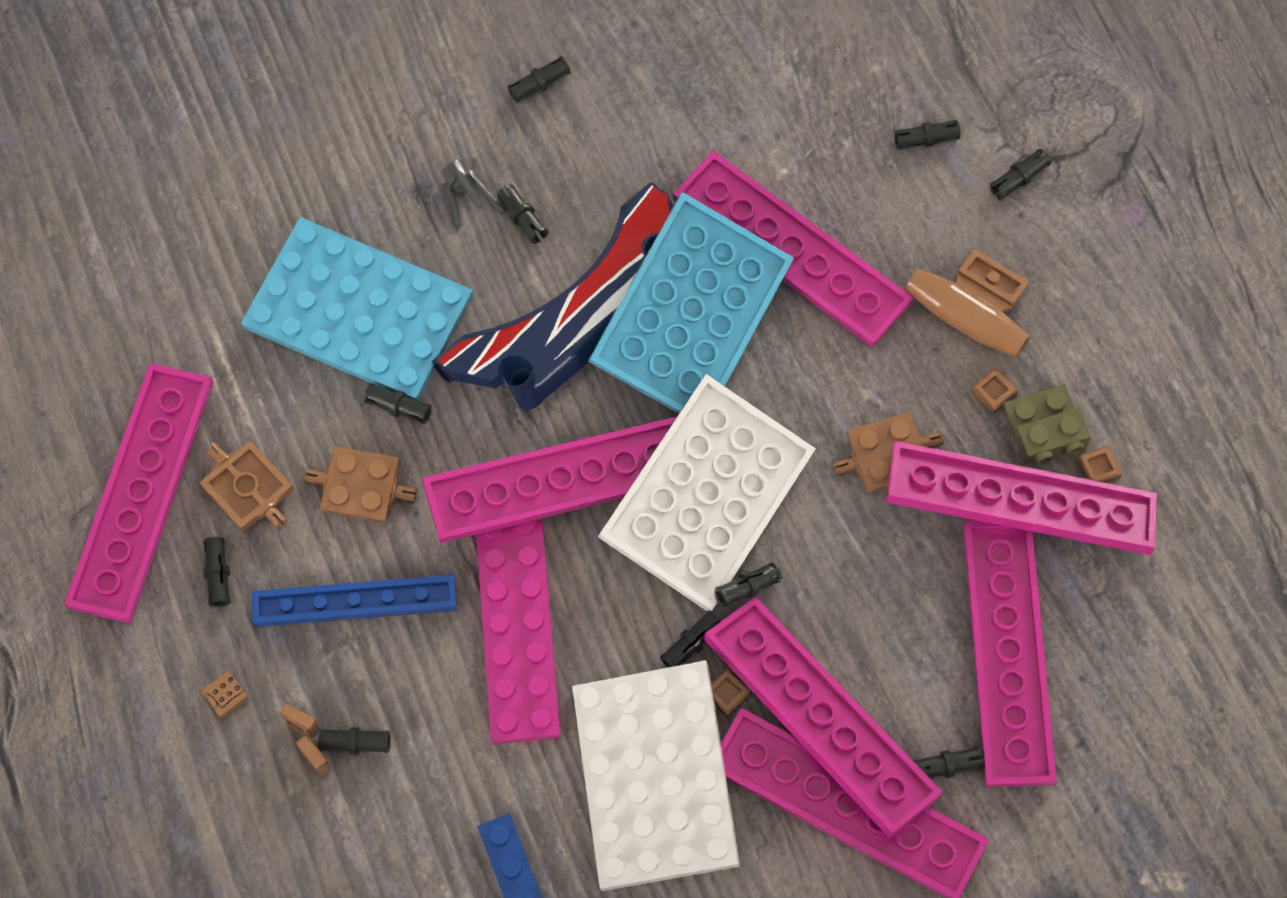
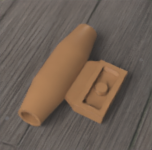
[906,249,1030,358]

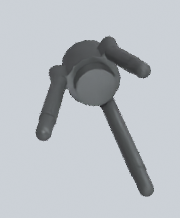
[442,160,506,227]

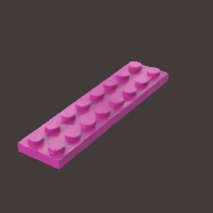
[673,150,914,348]
[64,363,214,624]
[422,416,677,543]
[886,441,1157,555]
[476,519,561,745]
[963,521,1057,788]
[704,596,943,839]
[721,708,990,898]

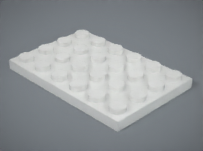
[598,374,816,611]
[572,661,740,891]

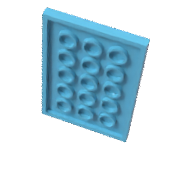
[588,192,794,414]
[241,217,473,401]

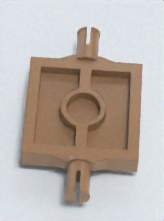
[833,412,944,494]
[199,440,294,532]
[304,446,417,524]

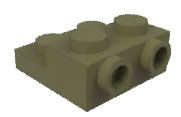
[1002,384,1091,466]

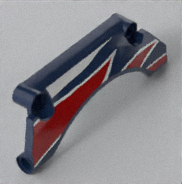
[432,183,673,410]

